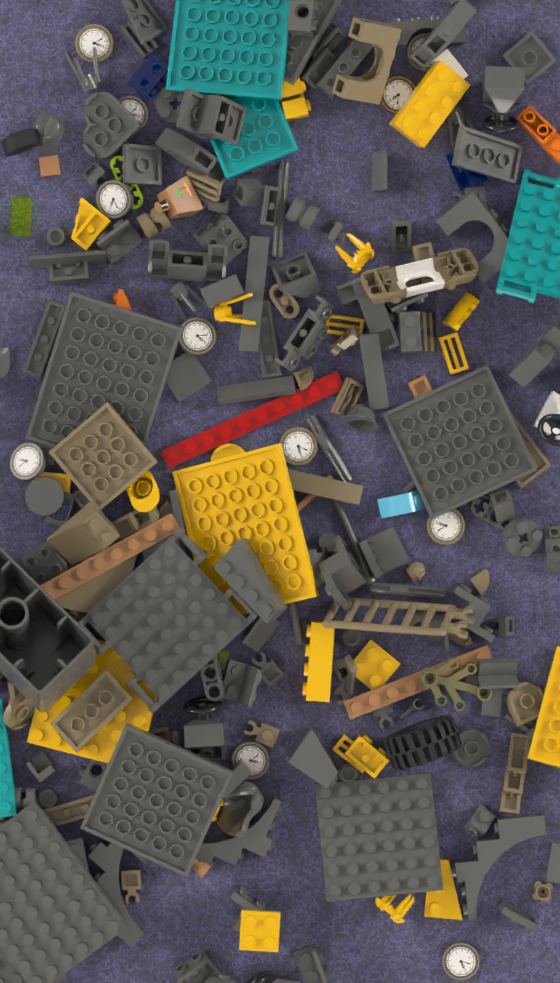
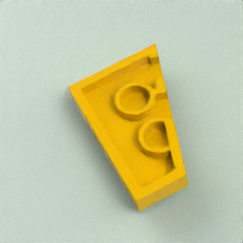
[424,859,463,920]

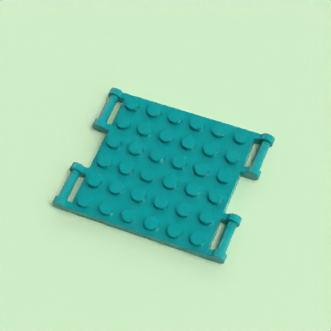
[495,168,560,304]

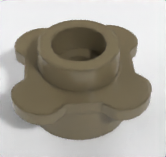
[532,881,553,902]

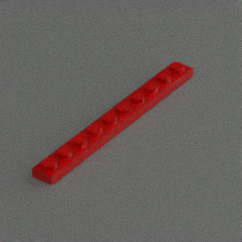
[161,371,343,469]

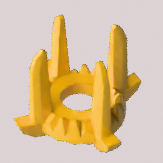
[335,233,374,273]
[375,894,414,923]

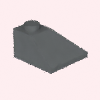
[270,252,322,298]

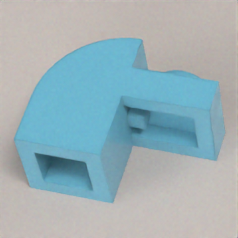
[377,491,425,518]

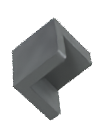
[232,179,265,206]
[489,488,516,522]
[26,751,57,782]

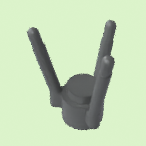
[65,47,101,92]
[446,106,476,147]
[170,281,214,322]

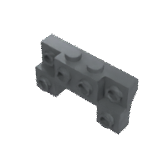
[147,239,228,282]
[336,277,400,356]
[274,295,334,372]

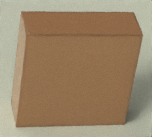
[39,155,61,177]
[408,375,433,398]

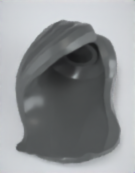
[216,781,263,837]

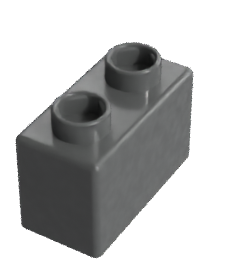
[0,547,96,712]

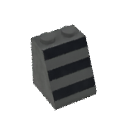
[398,311,438,354]

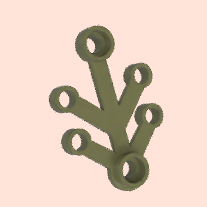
[419,657,492,711]

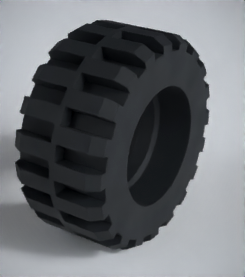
[383,715,462,771]

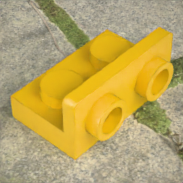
[345,734,389,778]

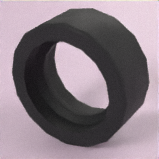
[1,128,40,156]

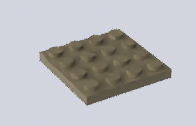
[49,402,158,511]

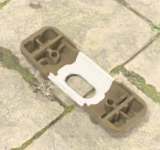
[360,248,479,304]

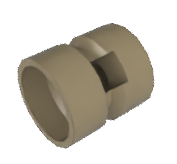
[136,207,172,240]

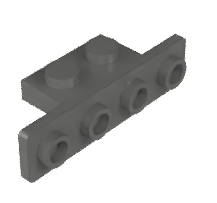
[28,250,107,285]

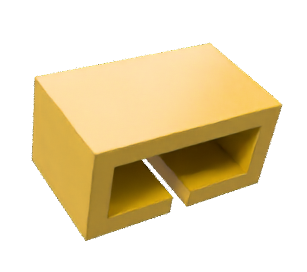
[281,77,311,121]

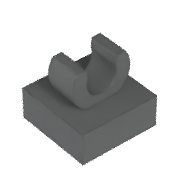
[81,162,107,188]
[321,220,347,242]
[492,616,514,636]

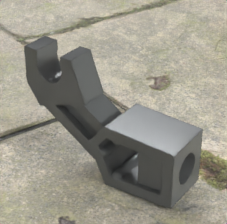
[332,653,357,705]

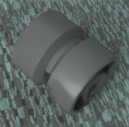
[285,196,321,231]
[15,787,38,812]

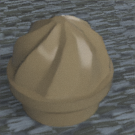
[405,562,425,582]

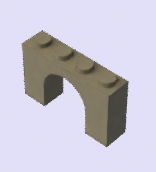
[332,17,402,105]

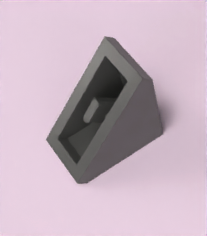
[391,220,411,254]

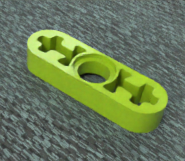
[110,156,144,209]

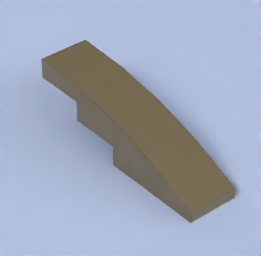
[499,732,530,815]

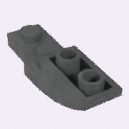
[410,0,477,69]
[155,127,226,185]

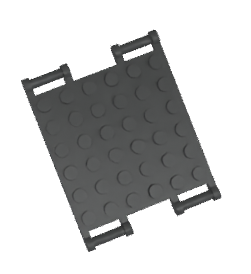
[78,527,259,714]

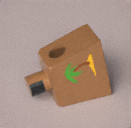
[154,175,204,219]

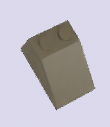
[47,501,120,565]

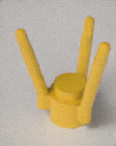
[214,293,257,325]

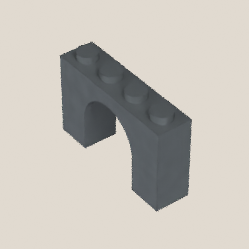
[436,191,509,282]

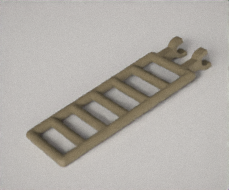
[322,597,474,638]

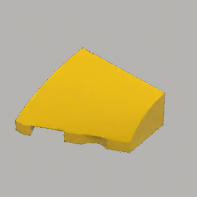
[442,292,480,331]

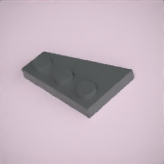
[121,0,169,45]

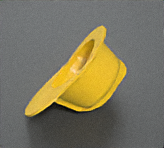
[126,471,160,512]

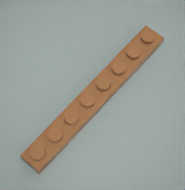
[40,513,180,600]
[343,645,493,720]

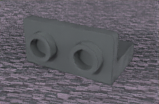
[173,949,220,983]

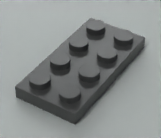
[452,126,523,184]

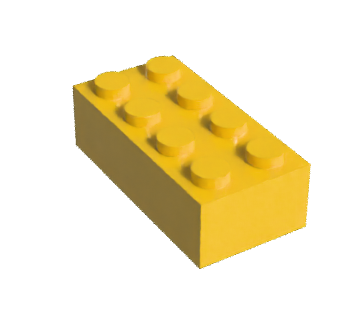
[389,61,470,148]
[302,620,335,702]

